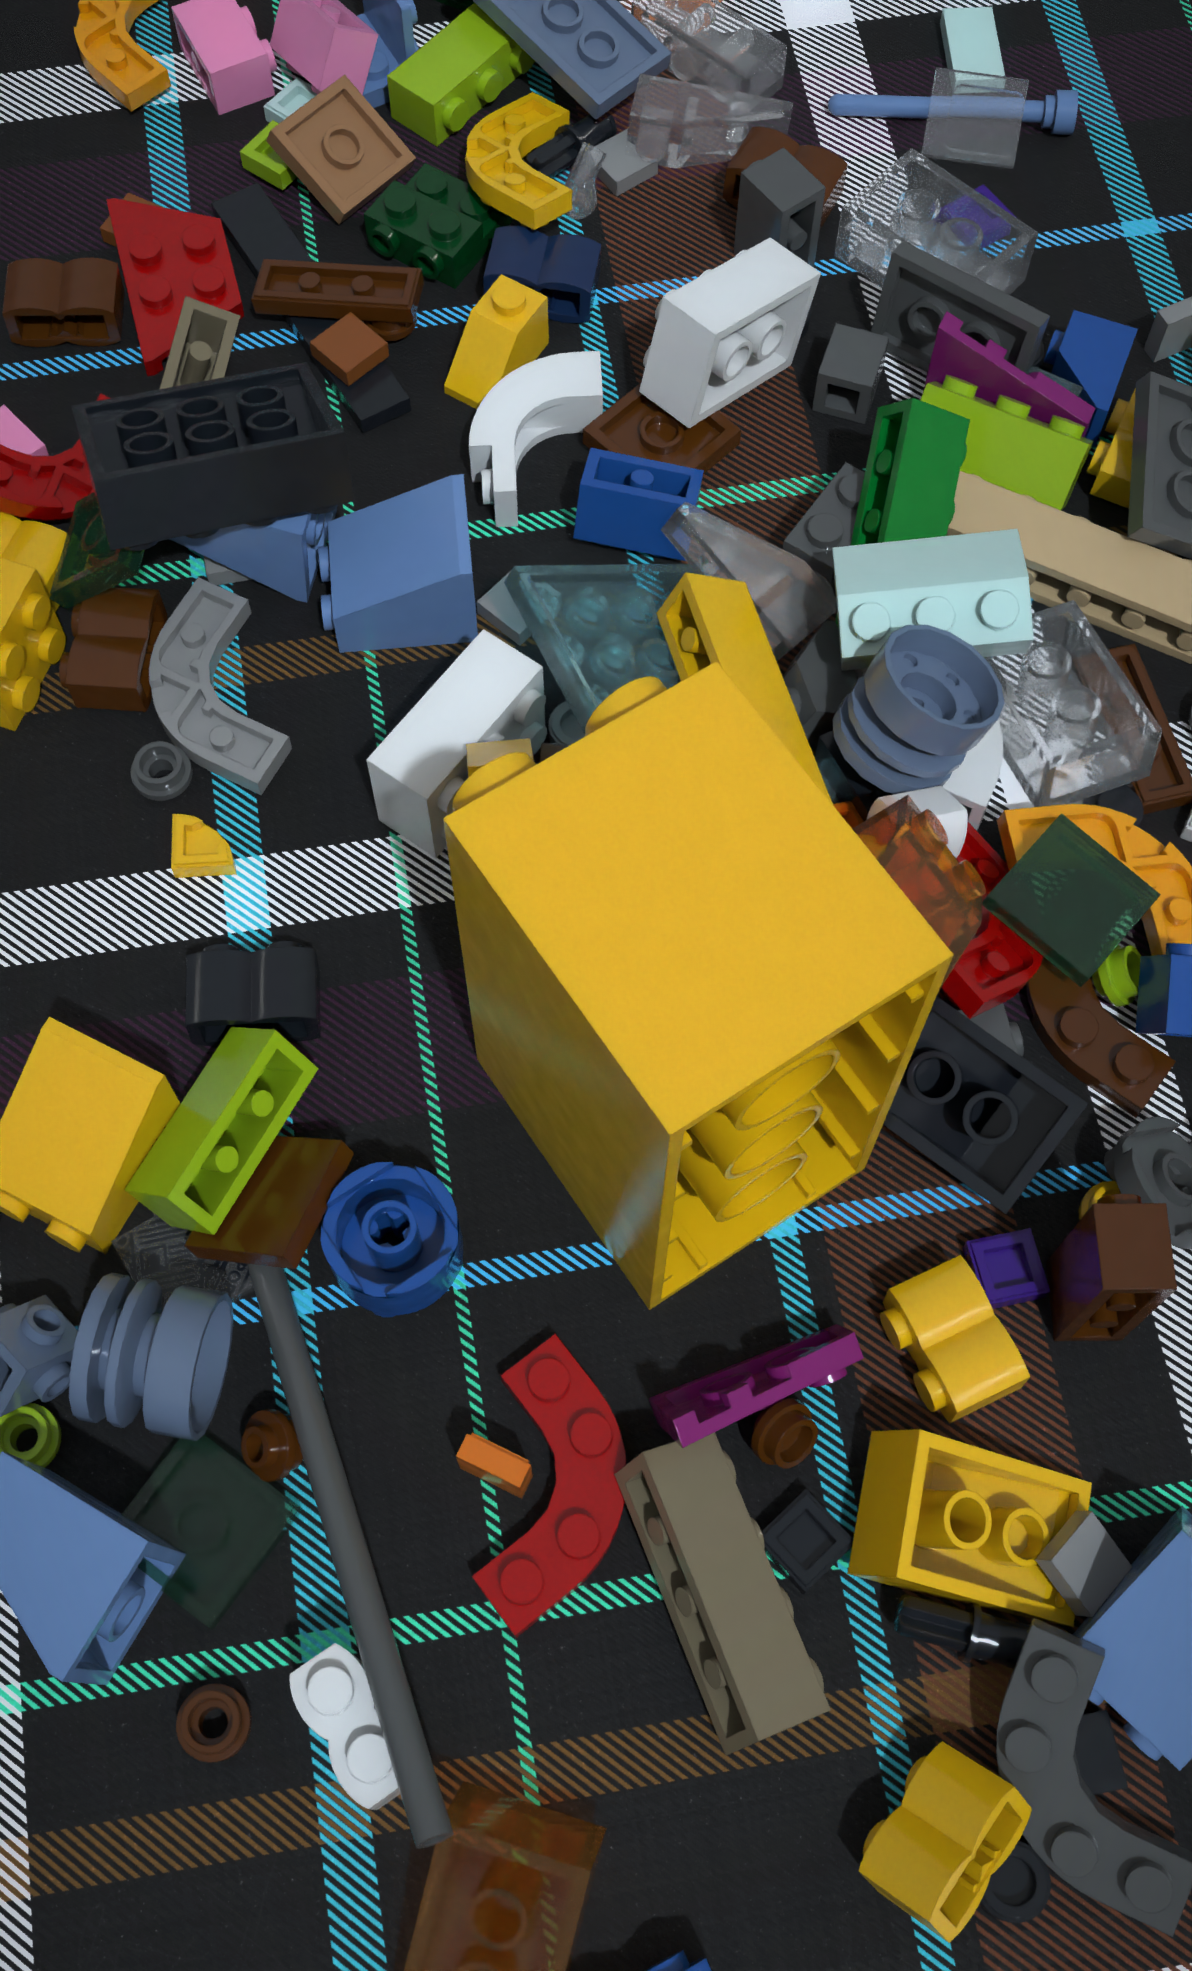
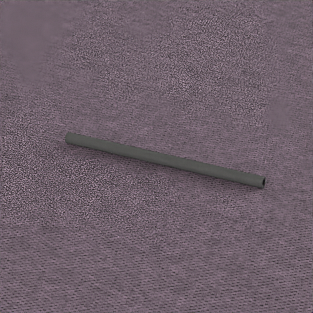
[247,1264,454,1849]

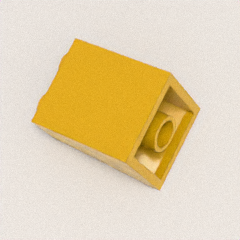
[0,1017,181,1254]

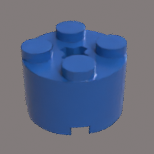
[320,1162,463,1317]

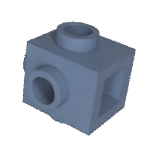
[0,1295,78,1417]

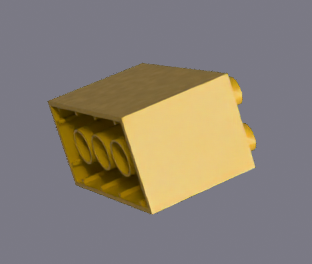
[443,661,954,1310]

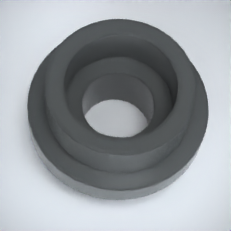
[130,741,193,801]

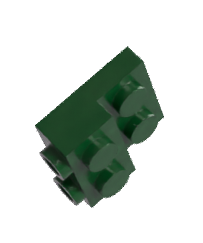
[364,163,513,289]

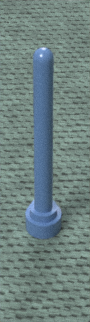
[828,90,1078,135]

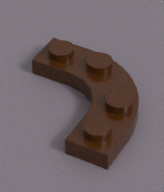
[1025,872,1176,1118]

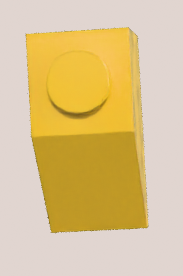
[444,274,549,409]

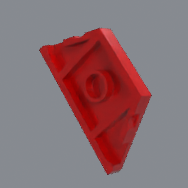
[106,198,245,376]

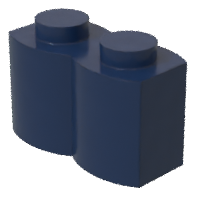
[483,226,602,323]

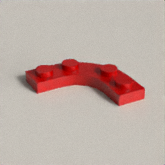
[0,393,110,520]
[941,822,1045,1019]
[472,1334,626,1638]

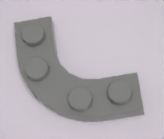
[149,577,292,795]

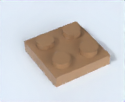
[266,74,416,224]

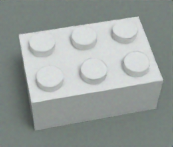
[639,238,821,428]
[366,629,547,858]

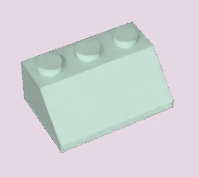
[832,529,1034,671]

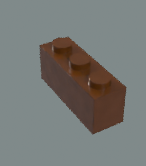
[1046,1194,1177,1341]

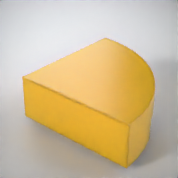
[171,814,237,878]

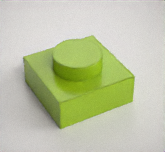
[240,120,297,190]

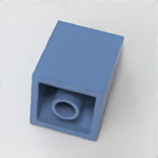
[318,474,478,653]
[170,508,337,603]
[0,1451,186,1685]
[1072,1506,1192,1771]

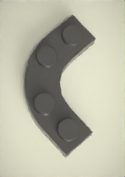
[996,1617,1192,1937]

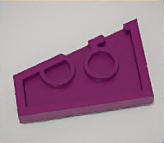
[923,311,1095,437]
[649,1324,864,1448]

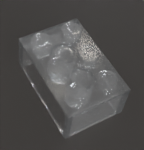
[835,148,1038,295]
[984,600,1162,807]

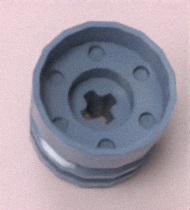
[832,625,1004,794]
[69,1273,234,1441]

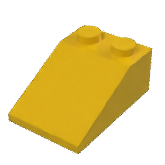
[847,1429,1092,1627]

